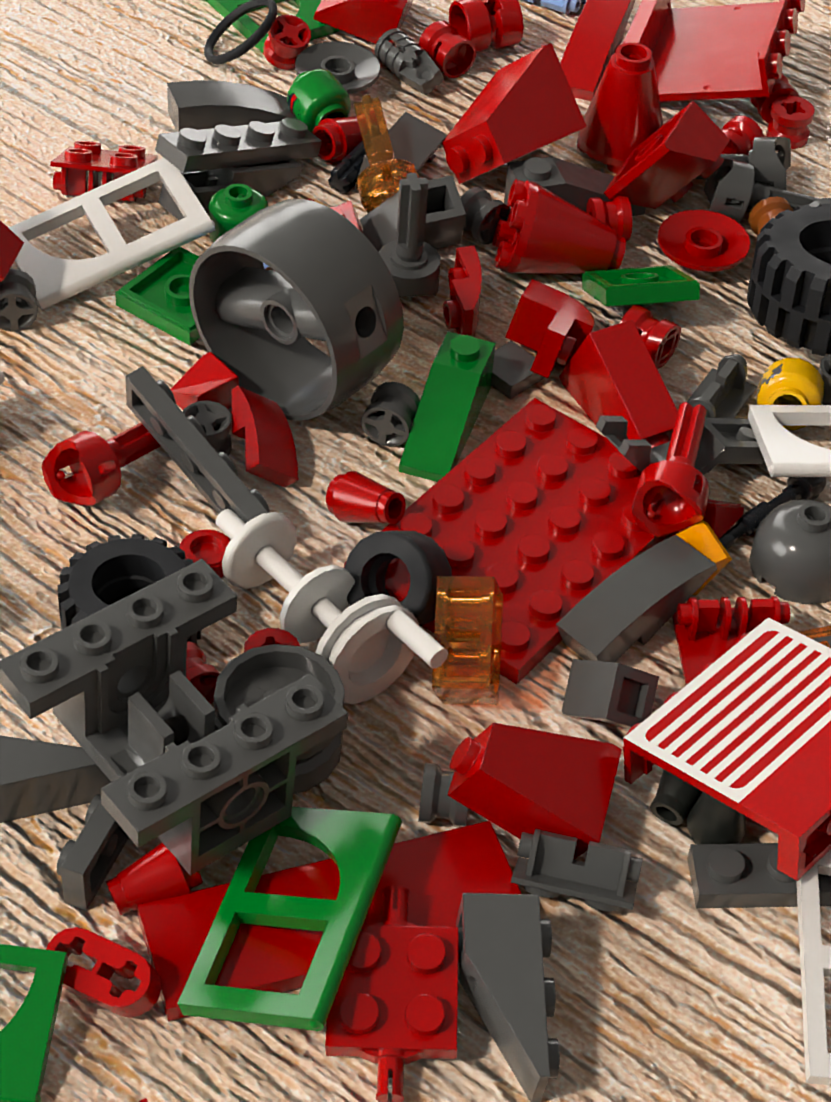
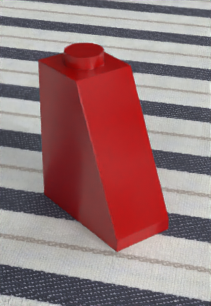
[559,320,678,448]
[447,723,622,860]

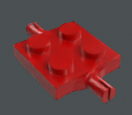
[325,885,458,1102]

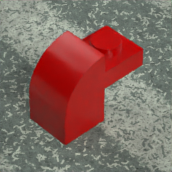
[505,279,595,378]

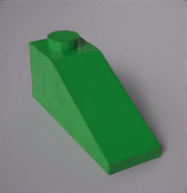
[399,331,496,482]

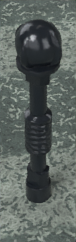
[719,477,826,549]

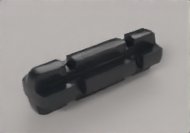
[328,131,383,193]

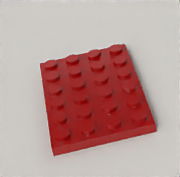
[344,398,669,685]

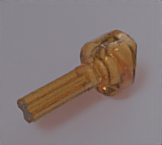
[354,94,419,213]

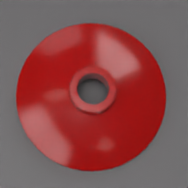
[658,210,750,272]

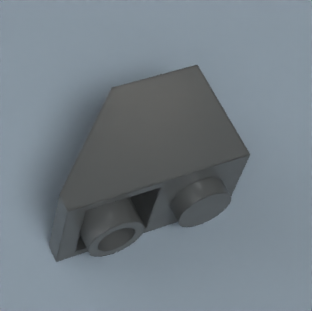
[360,176,466,252]

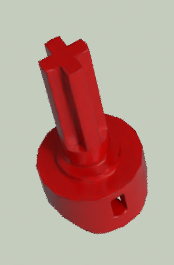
[632,402,710,537]
[42,423,161,506]

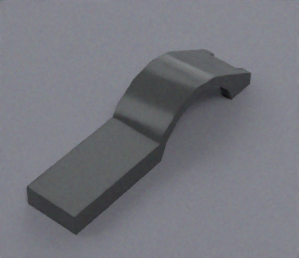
[596,415,766,475]

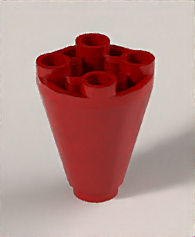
[577,42,663,174]
[492,179,626,275]

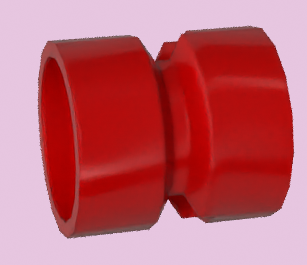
[448,0,524,53]

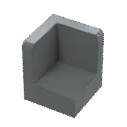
[562,659,659,730]

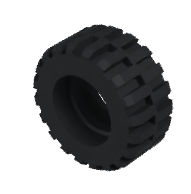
[747,204,831,356]

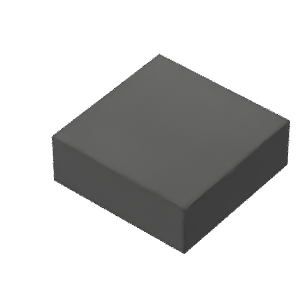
[491,341,545,399]

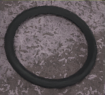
[204,0,277,64]

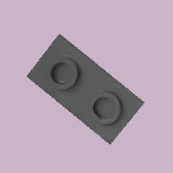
[687,354,757,418]
[511,829,643,911]

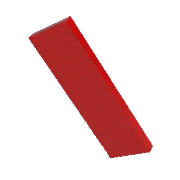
[137,821,522,1021]

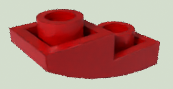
[443,245,482,337]
[231,386,299,488]

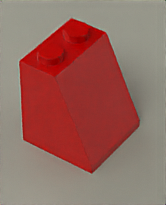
[442,43,587,184]

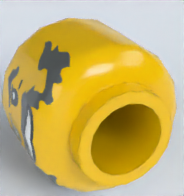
[757,358,824,431]

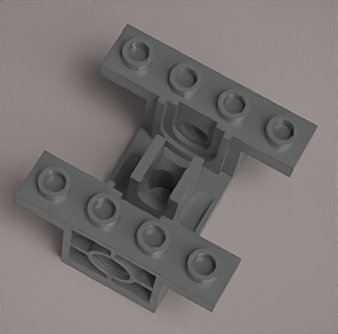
[0,559,348,876]

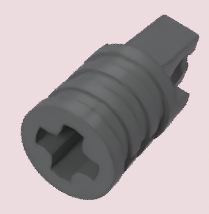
[374,28,444,95]

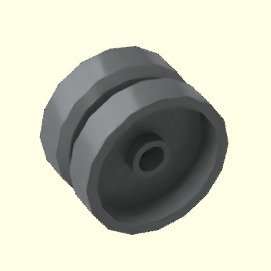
[214,644,345,794]

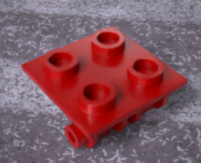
[50,141,158,202]
[672,596,790,685]

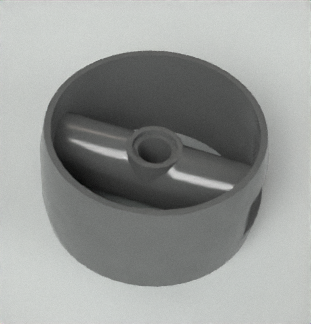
[189,198,404,421]

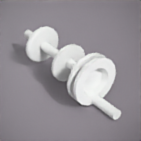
[216,509,448,705]

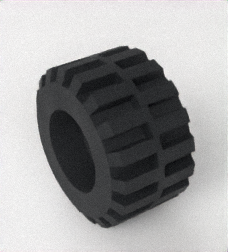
[57,534,202,643]

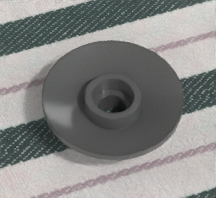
[295,41,380,94]

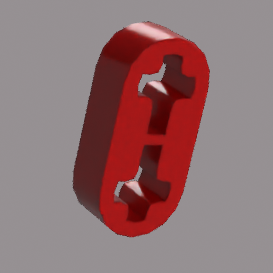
[46,927,161,1018]

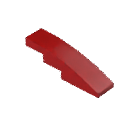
[560,0,635,101]

